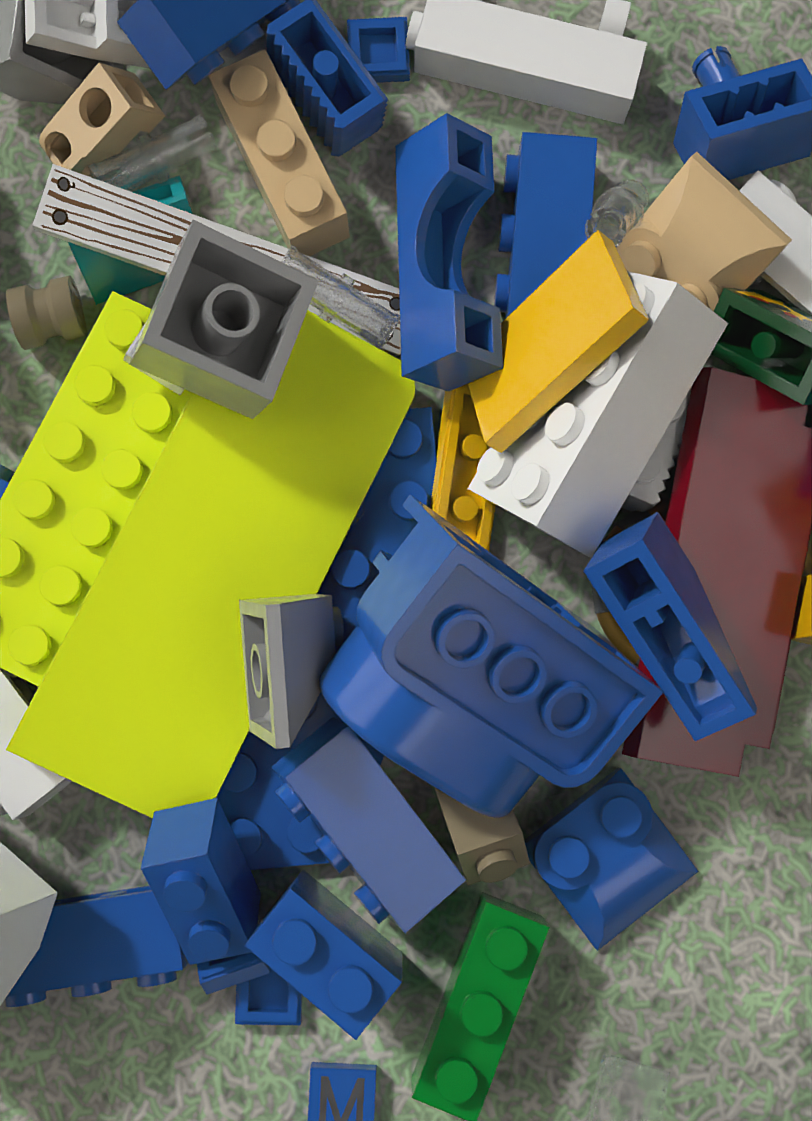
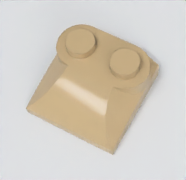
[616,152,792,312]

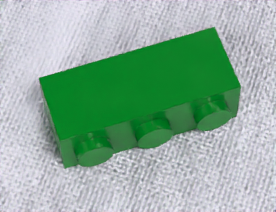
[411,892,550,1121]

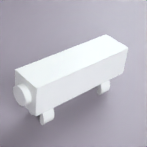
[406,0,647,125]

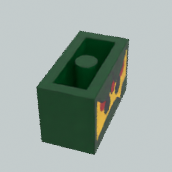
[711,288,812,405]

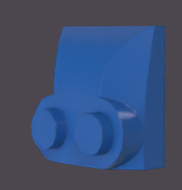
[524,767,699,951]

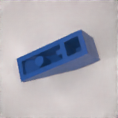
[583,512,757,741]

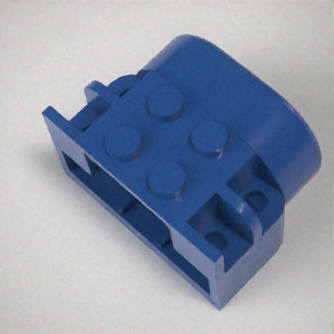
[319,494,663,818]

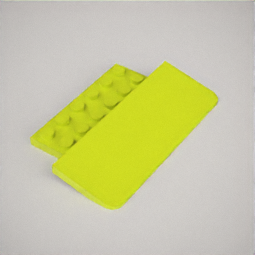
[0,291,415,818]

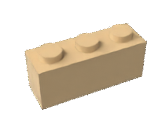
[209,49,350,256]

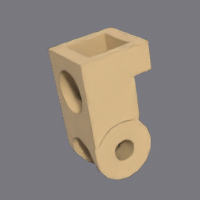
[39,62,165,178]

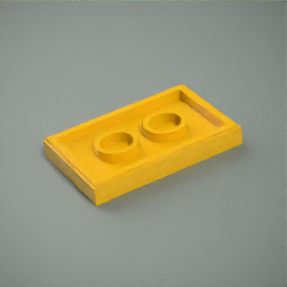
[468,230,649,453]

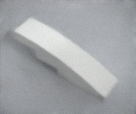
[25,0,269,72]

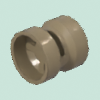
[6,275,87,350]

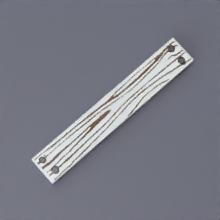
[33,164,401,357]

